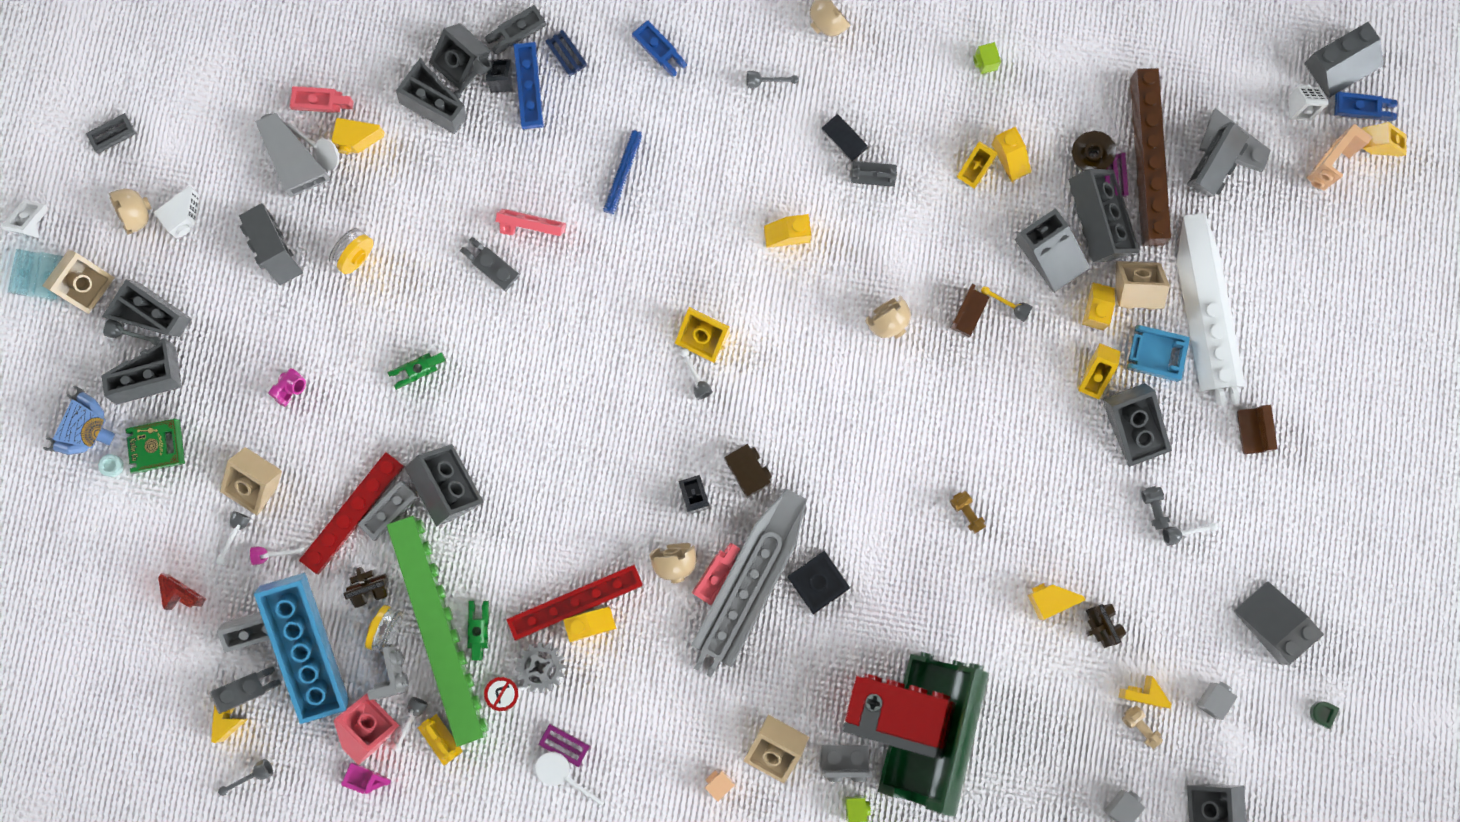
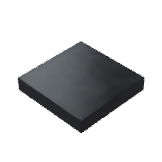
[787,550,851,614]

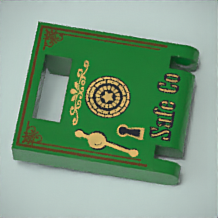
[125,418,185,474]

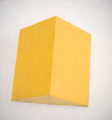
[674,307,730,363]

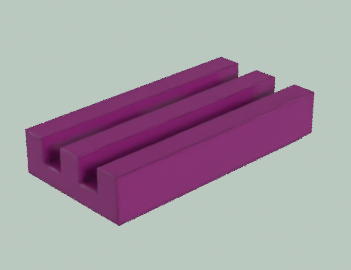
[1105,152,1129,197]
[538,724,590,767]

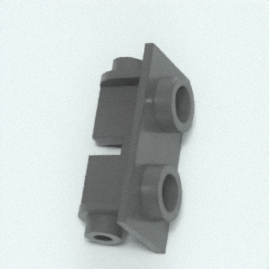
[851,161,897,187]

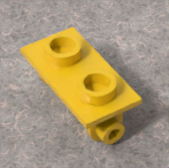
[417,714,463,766]

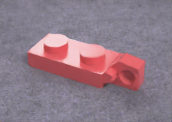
[290,86,354,113]
[692,543,740,606]

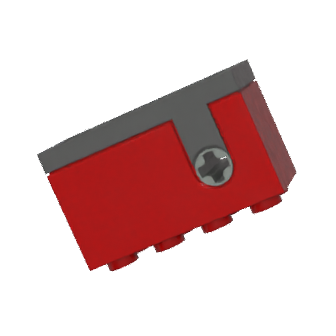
[842,673,956,759]

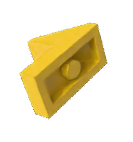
[1118,675,1172,709]
[211,704,248,743]

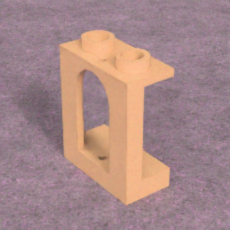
[1306,124,1373,191]

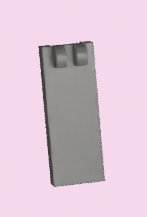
[358,481,418,541]

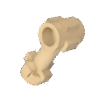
[1122,706,1163,749]

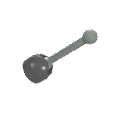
[103,319,160,345]

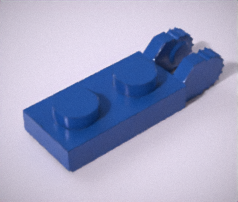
[632,20,687,78]
[1334,92,1398,121]

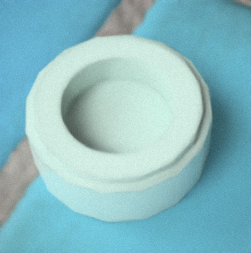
[98,454,124,477]

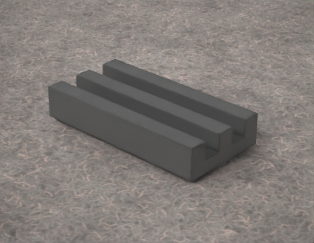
[86,113,137,154]

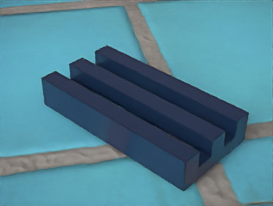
[545,29,587,77]

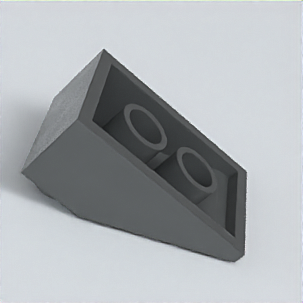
[1103,383,1172,467]
[1233,581,1324,665]

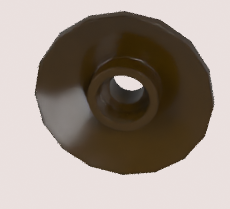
[1071,131,1117,171]

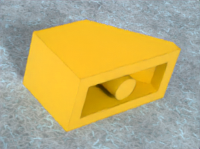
[331,118,385,155]
[1362,122,1407,156]
[991,126,1031,182]
[764,214,812,248]
[1082,282,1115,330]
[1078,343,1121,400]
[1027,583,1086,620]
[563,607,617,642]

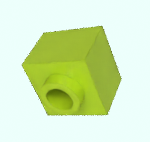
[973,42,1001,74]
[845,795,871,822]

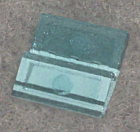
[8,249,63,300]

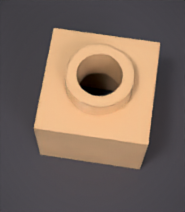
[705,770,735,802]

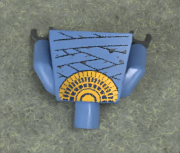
[43,386,116,455]

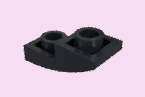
[821,114,869,162]

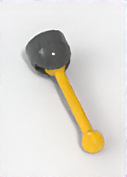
[981,286,1033,322]

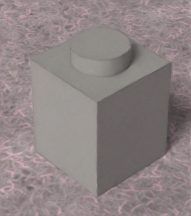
[1196,681,1238,720]
[1104,789,1146,822]

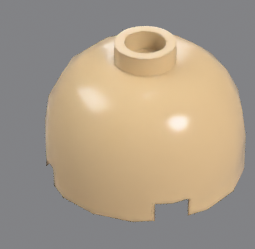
[810,0,851,37]
[108,188,152,235]
[865,296,911,339]
[649,543,697,583]

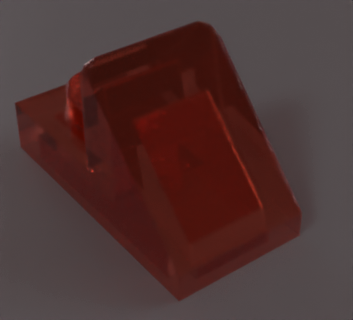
[158,573,206,610]

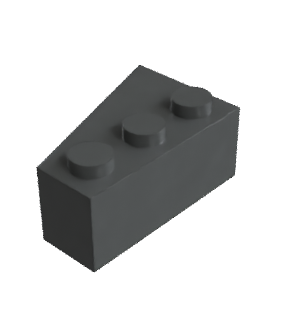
[396,58,467,135]

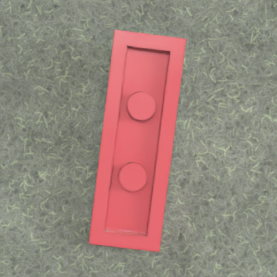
[495,209,566,236]

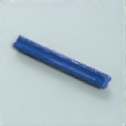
[603,130,643,214]

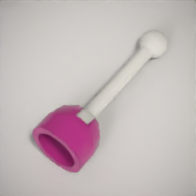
[250,546,308,565]

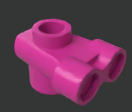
[268,368,306,407]

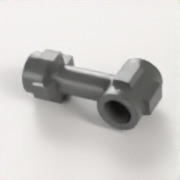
[1141,486,1170,530]

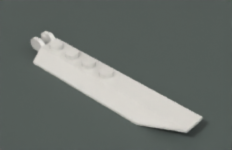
[1176,213,1245,406]

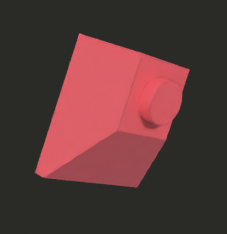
[334,693,400,765]

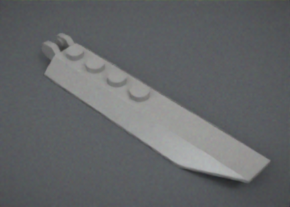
[691,489,807,677]

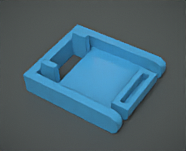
[1127,325,1190,382]

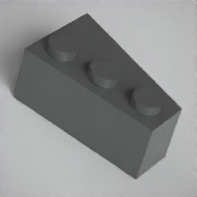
[239,203,303,286]
[102,279,192,337]
[101,337,182,405]

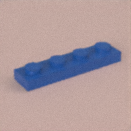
[514,42,544,130]

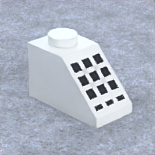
[1289,85,1328,121]
[153,185,200,238]

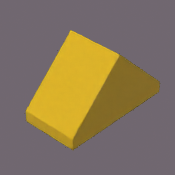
[957,141,998,189]

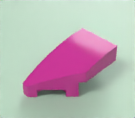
[341,762,391,794]

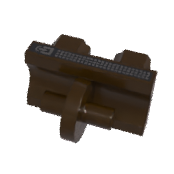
[343,567,388,608]
[1085,604,1126,648]

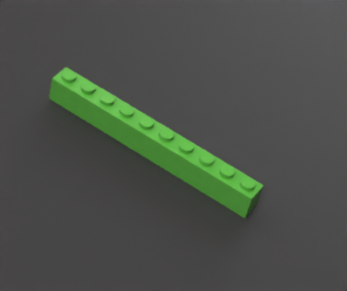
[387,516,489,747]

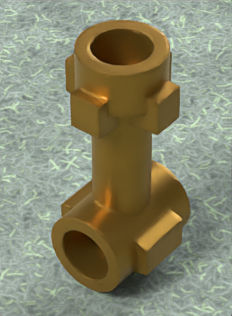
[950,491,986,534]

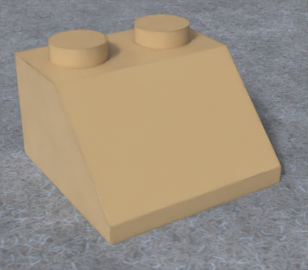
[42,249,115,314]
[1115,261,1170,310]
[220,447,282,515]
[743,714,809,784]

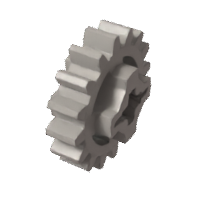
[515,642,567,694]

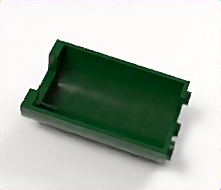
[877,652,989,817]

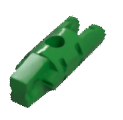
[387,352,446,390]
[467,601,489,661]

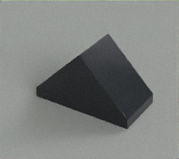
[486,59,513,93]
[678,475,710,515]

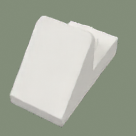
[2,200,47,238]

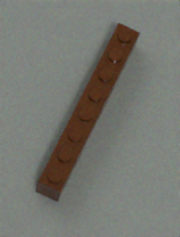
[1130,68,1171,246]

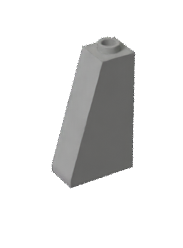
[255,113,331,197]

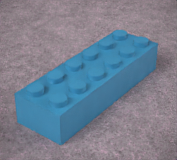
[254,572,349,724]

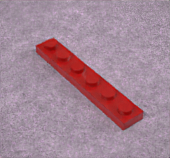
[299,452,405,575]
[506,564,643,641]

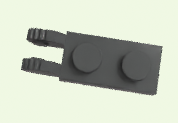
[485,5,547,55]
[460,237,520,292]
[210,666,281,714]

